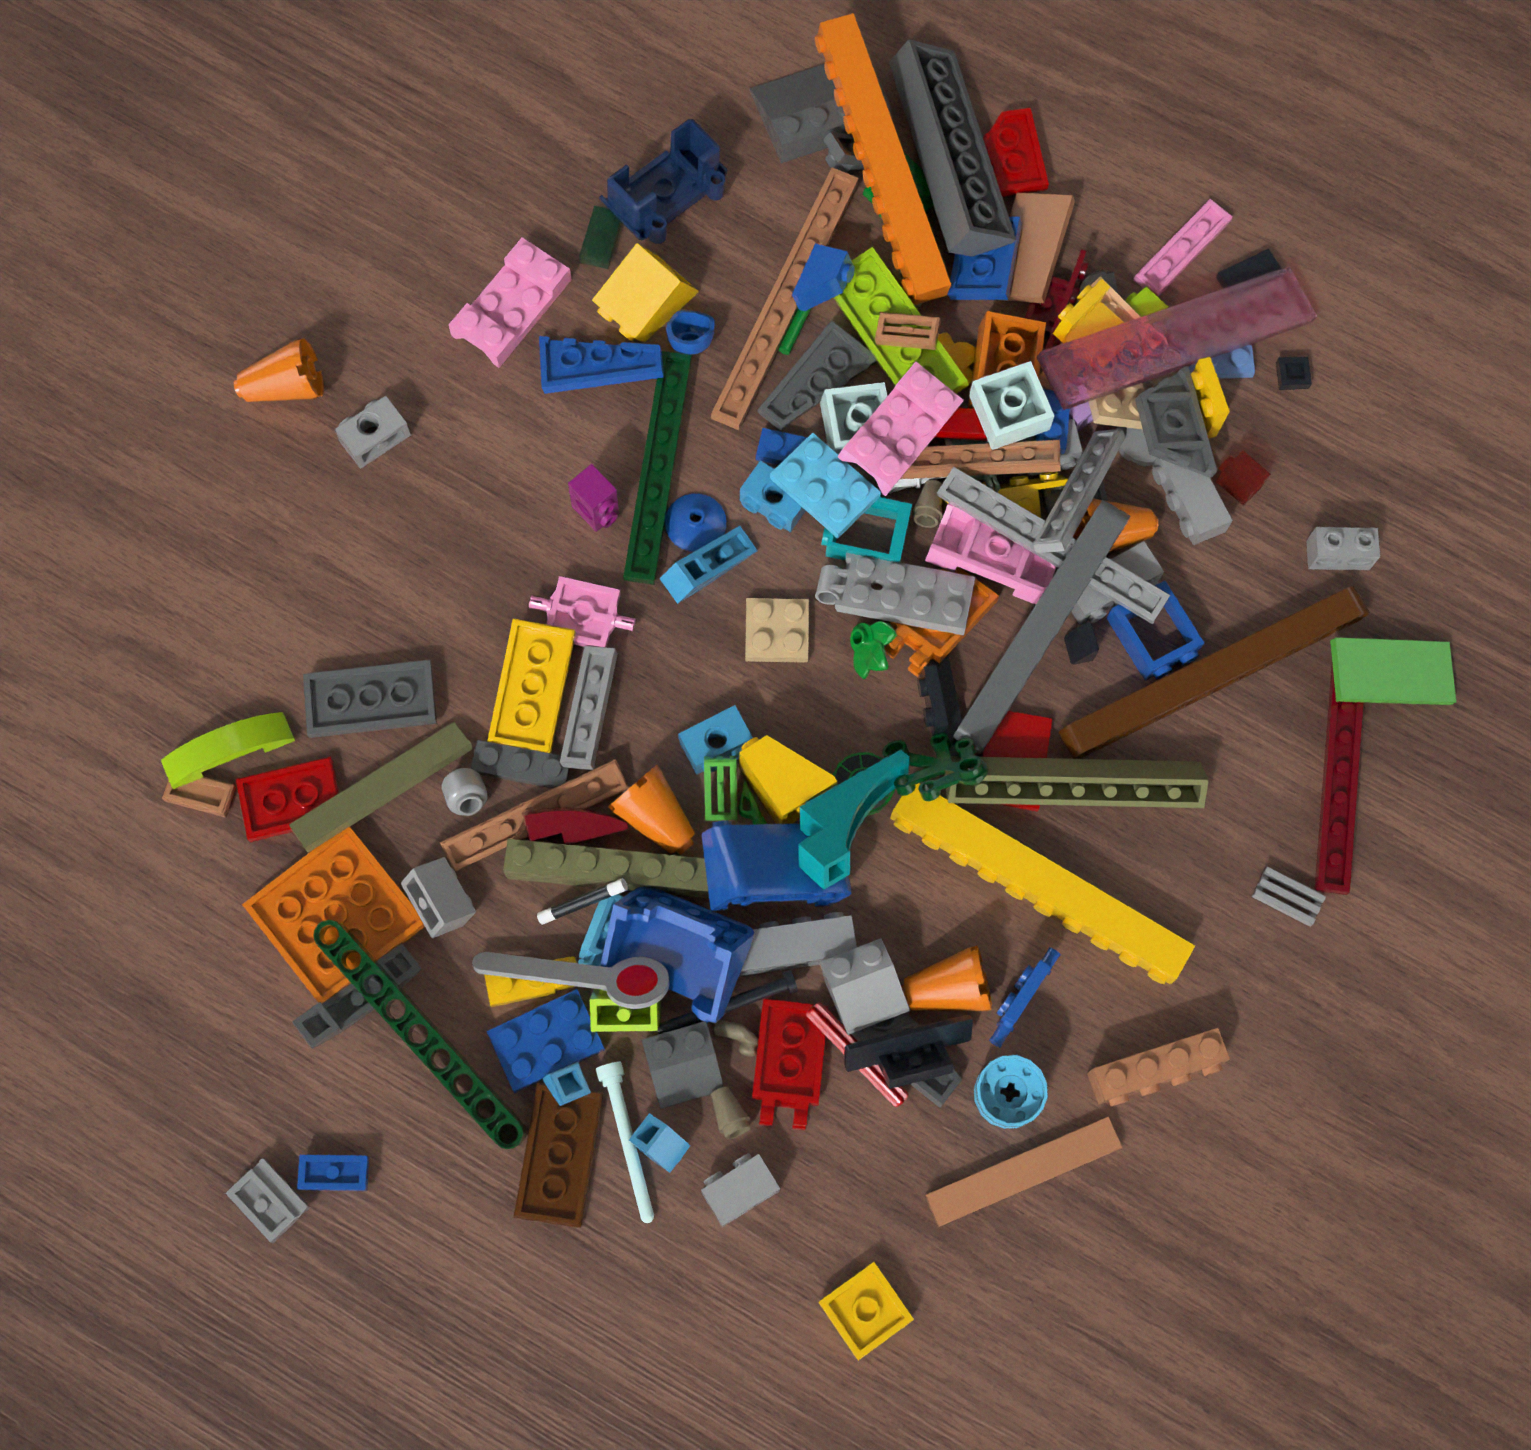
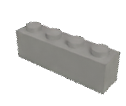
[739,912,857,977]

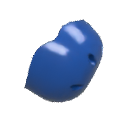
[666,310,715,355]

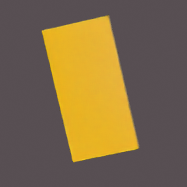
[487,618,576,753]

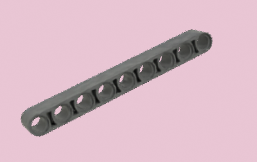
[953,500,1130,754]

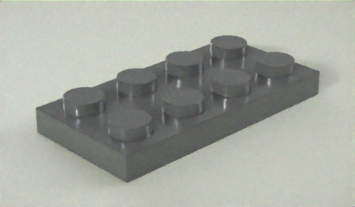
[303,660,437,738]

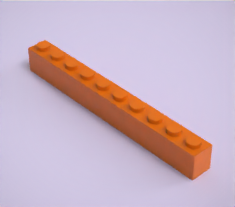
[815,13,951,305]

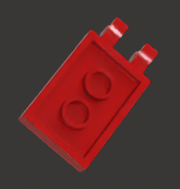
[752,999,828,1130]

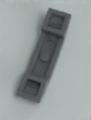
[292,943,421,1049]

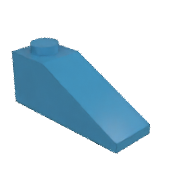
[660,526,758,604]

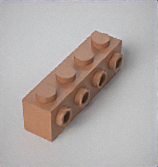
[1087,1028,1230,1107]

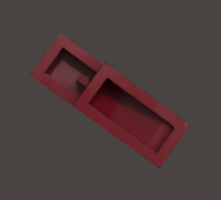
[522,807,628,845]

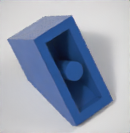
[792,243,855,311]

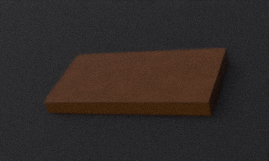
[513,1083,603,1228]

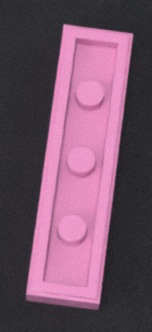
[1133,199,1233,297]

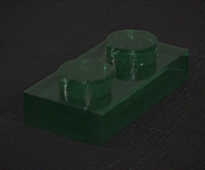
[579,205,622,269]

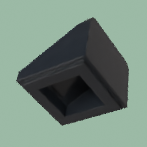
[1064,622,1099,665]

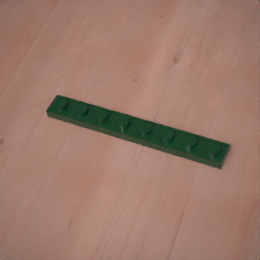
[623,351,692,585]

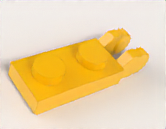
[484,957,576,1007]

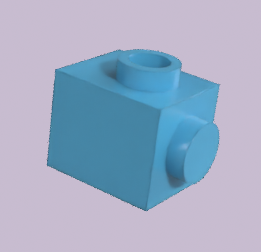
[629,1113,690,1173]

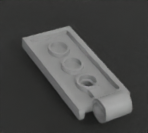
[815,553,975,635]

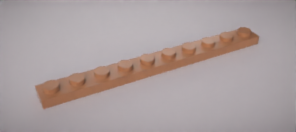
[711,167,859,430]

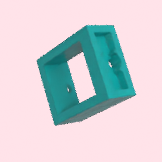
[821,497,912,563]

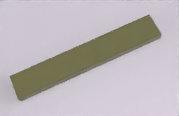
[289,722,473,852]

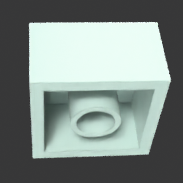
[969,361,1054,450]
[820,382,887,455]

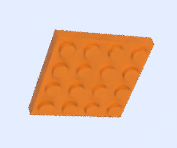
[242,827,425,1004]

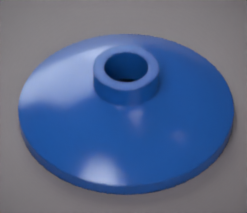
[665,493,727,552]

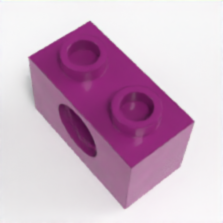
[568,464,619,532]

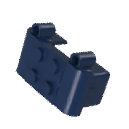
[599,119,728,244]

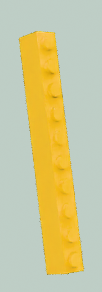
[890,783,1195,984]

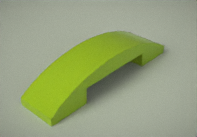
[161,712,295,789]

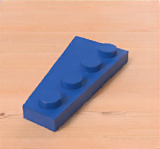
[539,336,664,394]

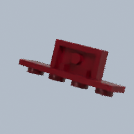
[1025,249,1089,364]

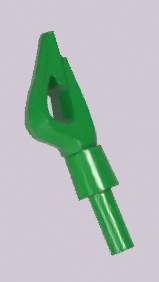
[738,781,767,825]

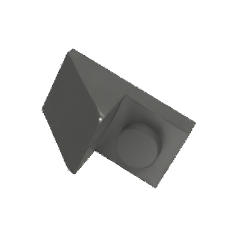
[823,132,864,175]

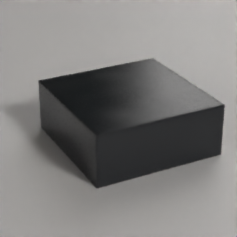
[1276,357,1312,390]

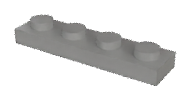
[560,646,618,770]

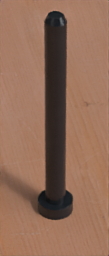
[658,970,798,1035]

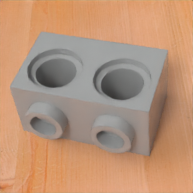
[1306,527,1380,570]

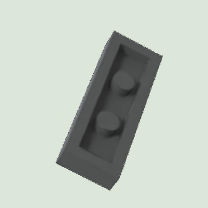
[471,740,570,788]

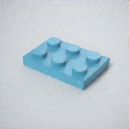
[770,433,881,539]

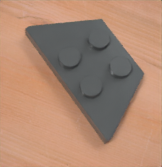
[1135,366,1217,477]

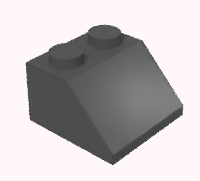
[642,1022,724,1109]

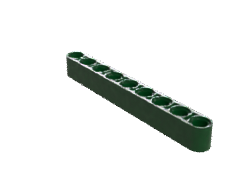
[313,920,526,1149]

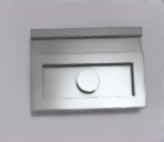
[226,1158,310,1243]

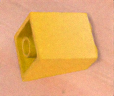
[592,243,698,343]
[739,735,837,824]

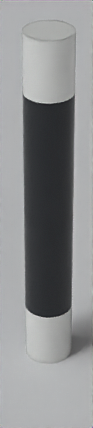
[537,878,628,925]

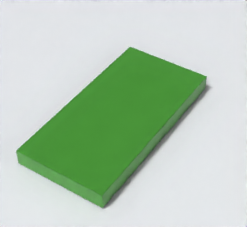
[1330,638,1456,705]

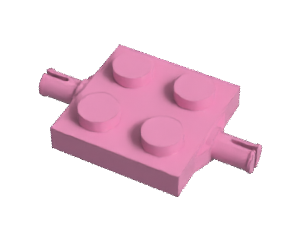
[529,576,636,648]

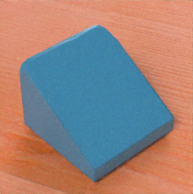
[543,1062,591,1106]

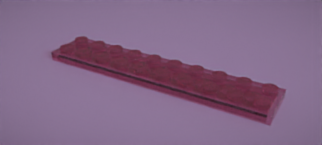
[1036,266,1317,410]

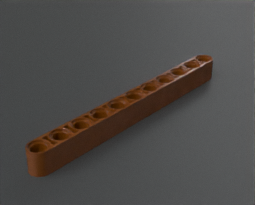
[1058,586,1370,759]

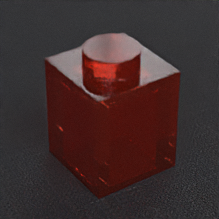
[1216,451,1271,506]

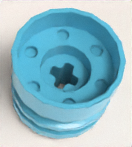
[974,1055,1048,1129]

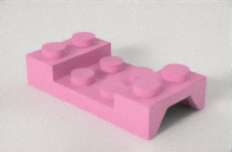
[449,237,571,368]
[838,362,964,496]
[925,503,1057,605]

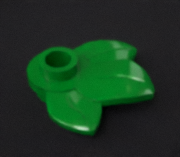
[850,621,897,679]

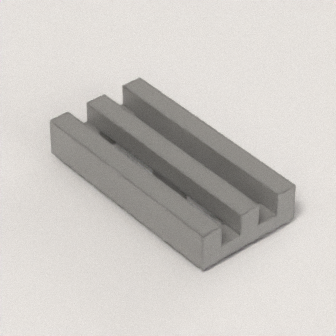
[1252,867,1326,927]

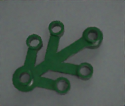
[882,733,988,801]

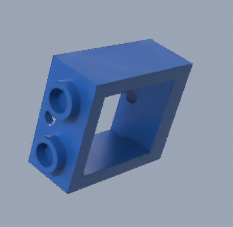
[1106,581,1204,681]

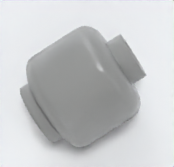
[442,768,487,816]

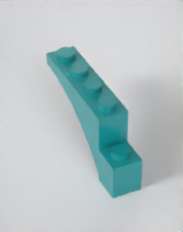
[799,750,909,889]

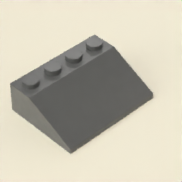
[750,64,892,163]

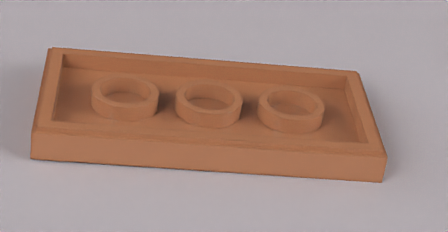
[1003,193,1075,303]

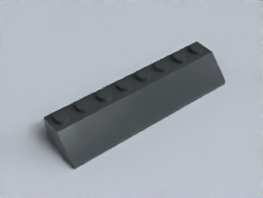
[889,39,1016,257]

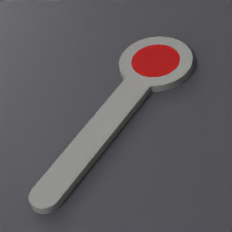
[472,952,669,1009]

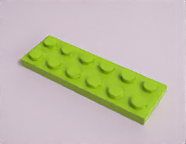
[833,247,969,394]

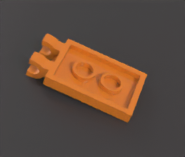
[884,566,999,677]

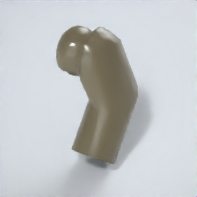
[714,1019,759,1057]

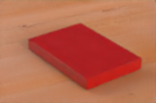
[982,711,1052,812]
[236,756,339,842]

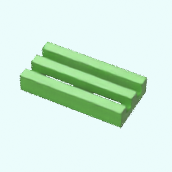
[704,756,737,821]

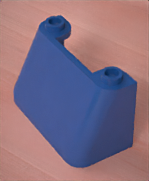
[701,820,852,911]
[600,887,754,1023]

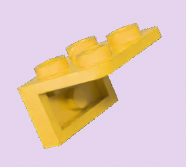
[1053,279,1135,372]

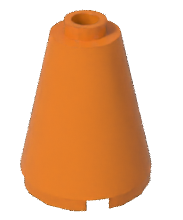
[234,338,324,402]
[1073,498,1158,553]
[608,765,695,855]
[901,945,992,1011]

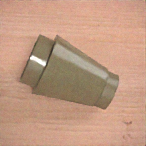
[912,480,943,528]
[711,1086,750,1139]

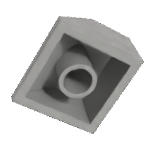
[820,939,909,1035]

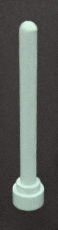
[596,1061,654,1223]

